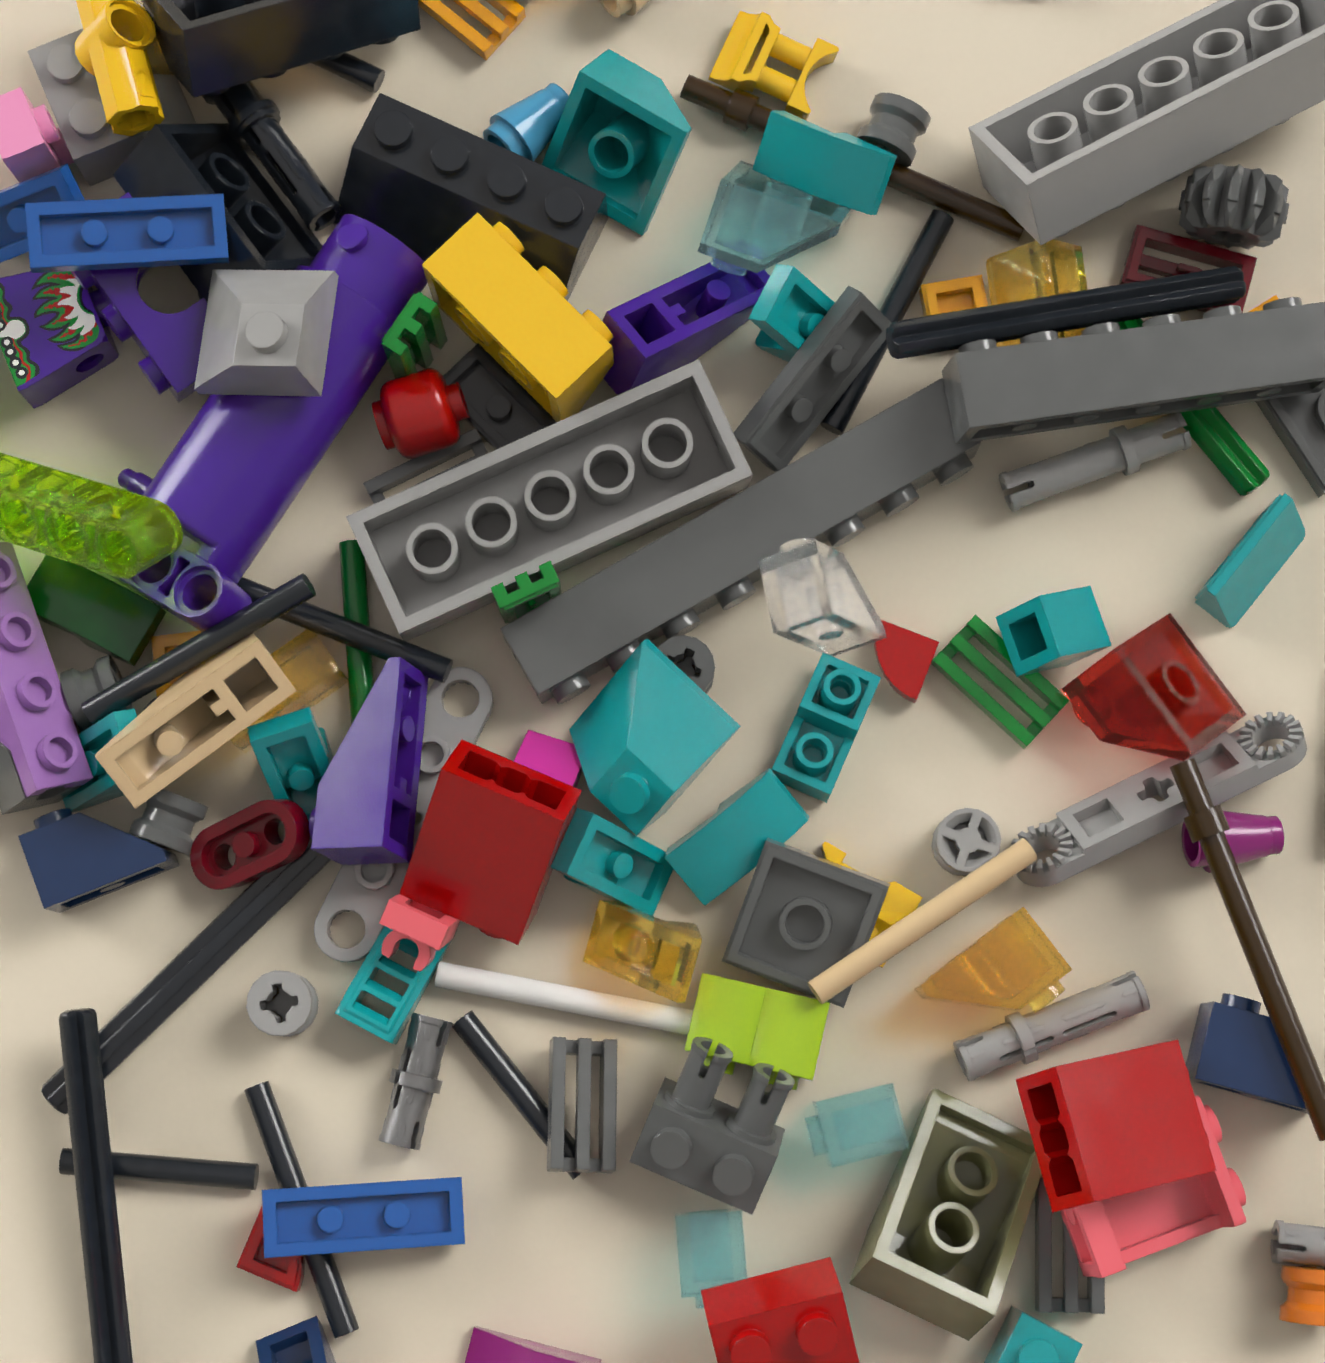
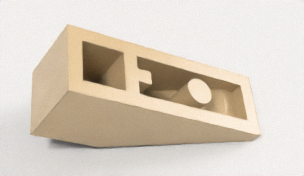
[95,633,297,809]

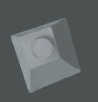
[194,269,339,397]

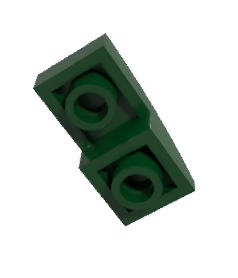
[27,551,167,667]

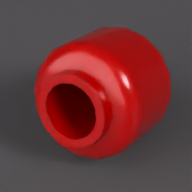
[372,368,470,459]

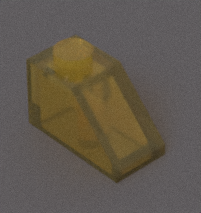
[914,907,1072,1013]

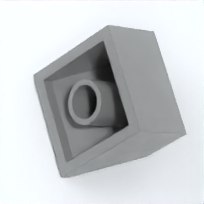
[28,29,196,186]

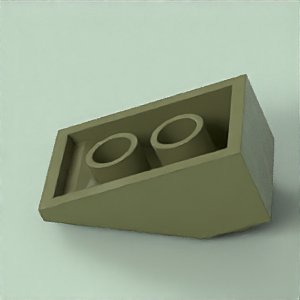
[849,1088,1042,1341]

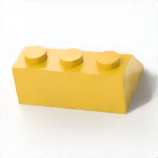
[422,212,614,422]

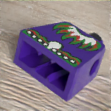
[0,271,119,408]

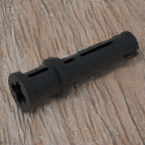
[202,81,342,231]

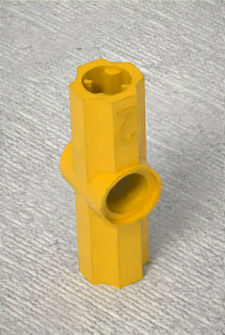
[74,0,165,136]

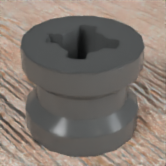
[857,93,931,167]
[658,635,715,694]
[60,655,133,731]
[129,789,208,855]

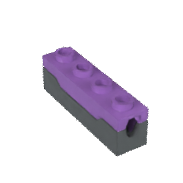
[0,541,93,815]

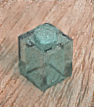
[804,1083,909,1168]
[675,1208,747,1308]

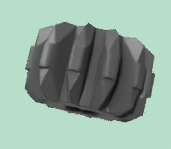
[1179,163,1289,250]

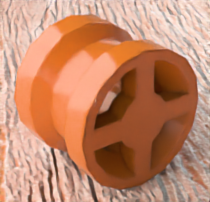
[1279,1265,1325,1326]

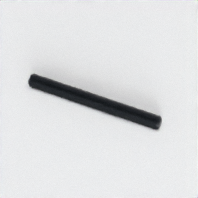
[886,266,1247,359]
[41,836,331,1114]
[59,1008,133,1363]

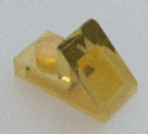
[583,900,702,1003]

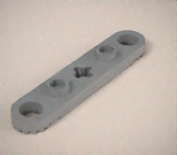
[314,667,494,963]
[1011,712,1307,887]

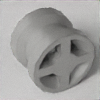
[931,808,1001,876]
[246,970,319,1037]

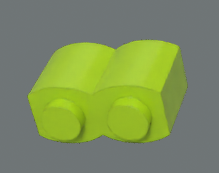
[684,973,830,1090]

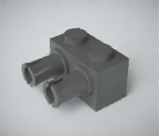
[629,1037,795,1215]

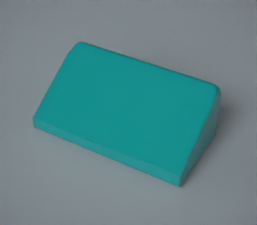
[1195,493,1305,628]

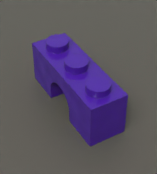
[71,192,207,403]

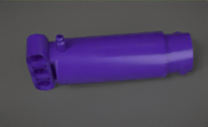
[81,214,427,632]

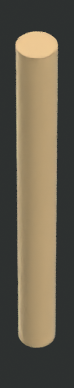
[807,838,1038,1004]

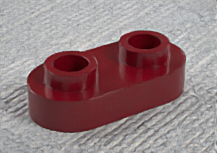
[190,799,310,890]

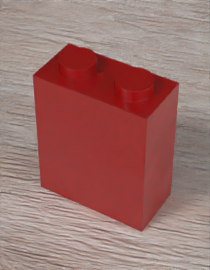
[399,739,582,945]
[1015,1039,1217,1213]

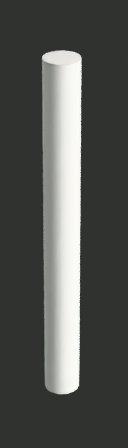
[435,961,693,1035]

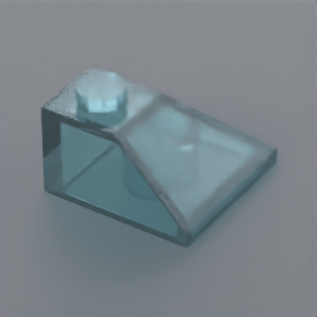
[698,161,853,276]

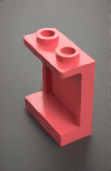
[1060,1095,1246,1278]

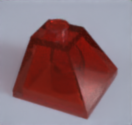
[1061,613,1247,761]

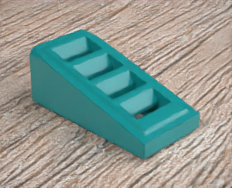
[335,926,457,1044]

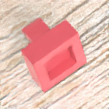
[379,894,460,972]

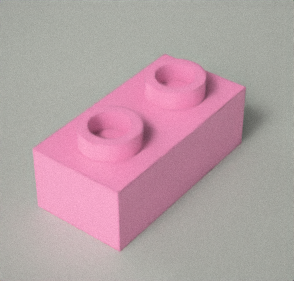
[0,87,74,183]

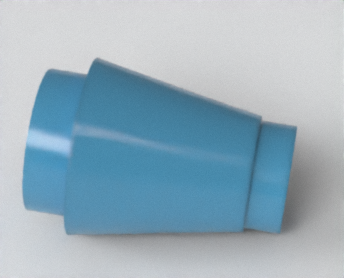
[483,83,569,161]

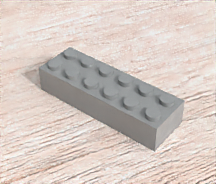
[968,0,1325,245]
[346,359,753,641]

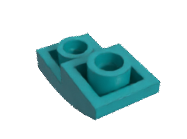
[752,110,897,215]
[771,652,881,803]
[664,768,809,906]

